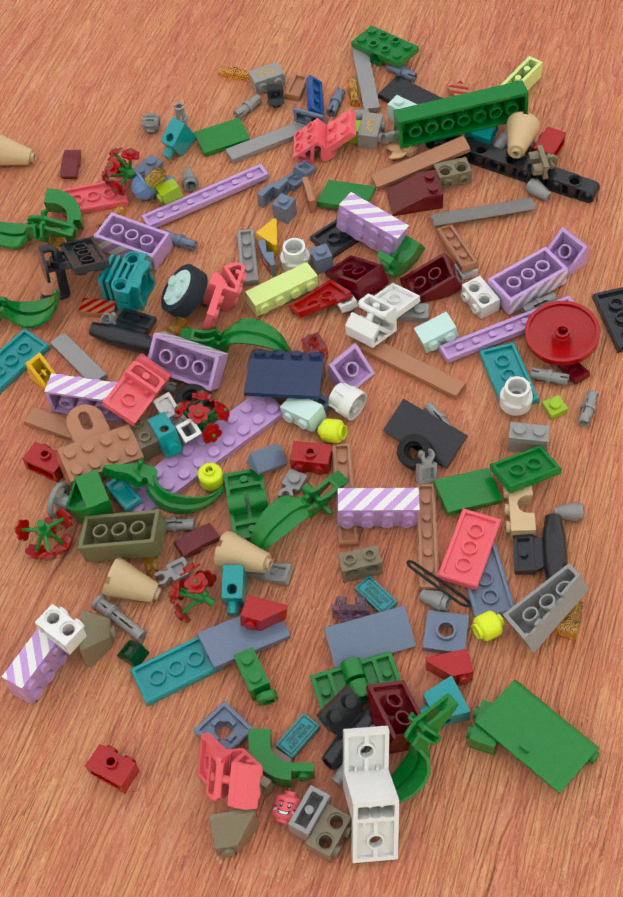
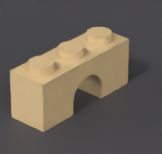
[503,485,536,541]

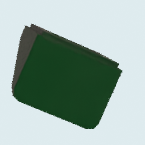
[117,640,149,667]

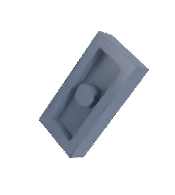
[131,154,164,180]

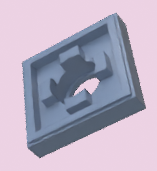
[422,610,469,653]
[193,701,254,749]

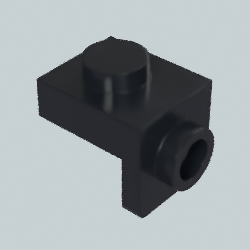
[267,83,284,108]

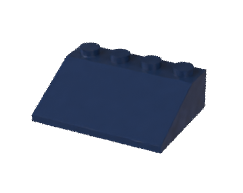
[244,349,325,400]

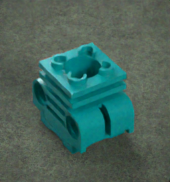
[98,251,156,313]

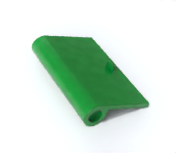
[475,679,600,794]

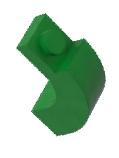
[44,188,84,242]
[376,235,425,276]
[248,729,315,788]

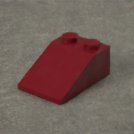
[387,170,443,216]
[400,252,463,303]
[325,255,388,300]
[366,680,421,754]

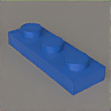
[306,75,324,115]

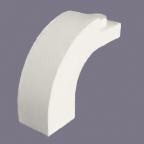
[152,392,202,445]

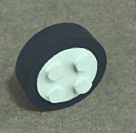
[161,264,208,319]

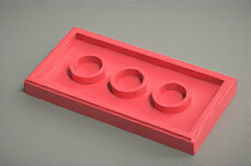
[62,178,129,218]
[438,508,501,591]

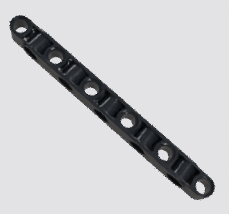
[425,135,600,203]

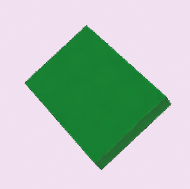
[194,118,250,157]
[317,180,376,209]
[490,445,562,493]
[433,468,503,516]

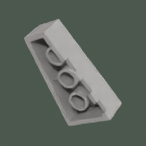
[503,563,589,653]

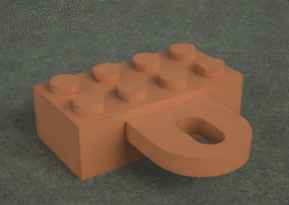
[56,404,144,491]

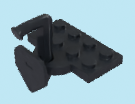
[38,236,110,300]

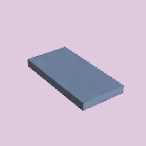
[465,541,514,618]
[324,605,416,668]
[197,616,290,671]

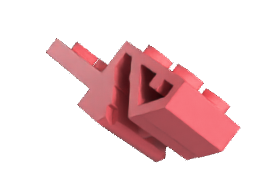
[293,109,356,163]
[202,262,247,330]
[102,353,172,426]
[197,733,263,810]

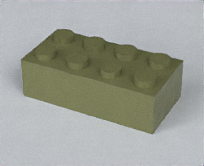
[78,509,167,562]

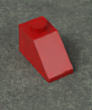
[240,595,288,631]
[425,649,474,685]

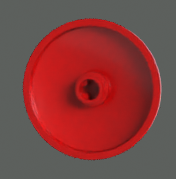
[525,301,600,366]

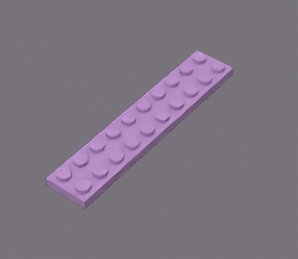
[115,396,283,512]

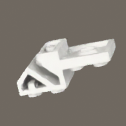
[345,283,420,348]

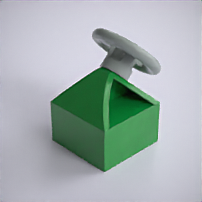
[47,469,114,523]

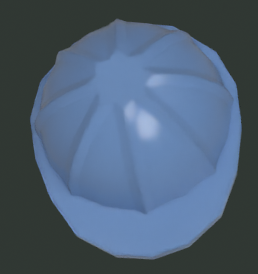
[131,172,175,200]

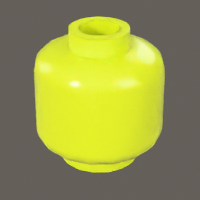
[318,418,347,444]
[197,462,224,491]
[472,610,504,642]

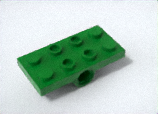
[351,25,419,68]
[223,469,268,541]
[310,651,401,710]

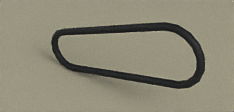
[406,560,471,608]

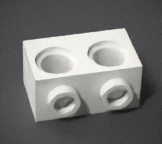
[461,276,500,319]
[35,604,87,655]

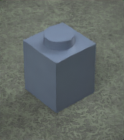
[272,193,297,224]
[310,244,333,275]

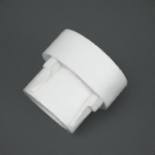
[280,238,310,272]
[499,376,533,416]
[328,383,367,421]

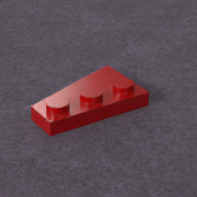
[289,279,353,318]

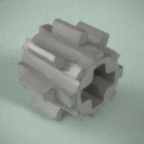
[142,113,160,132]

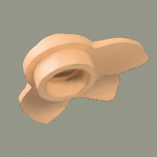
[386,142,418,159]

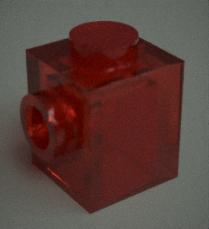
[301,332,328,359]

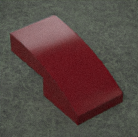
[60,150,81,179]
[557,363,590,385]
[174,523,220,558]

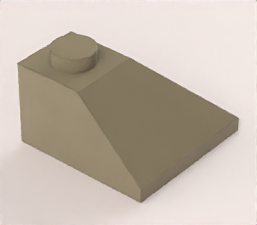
[80,611,117,667]
[209,809,259,857]

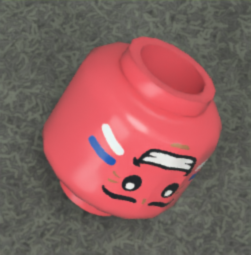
[272,790,302,825]

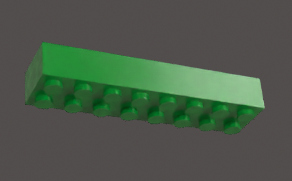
[393,80,529,149]

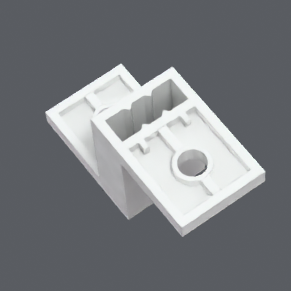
[343,726,399,863]

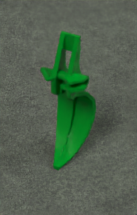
[0,209,75,249]
[0,289,60,328]
[179,318,292,353]
[101,458,225,515]
[250,470,349,551]
[391,693,459,804]

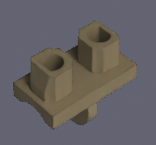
[528,145,558,180]

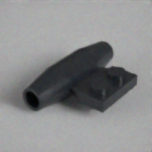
[89,308,157,354]
[513,513,568,580]
[316,685,373,770]

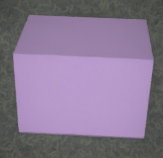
[548,227,589,276]
[328,343,375,388]

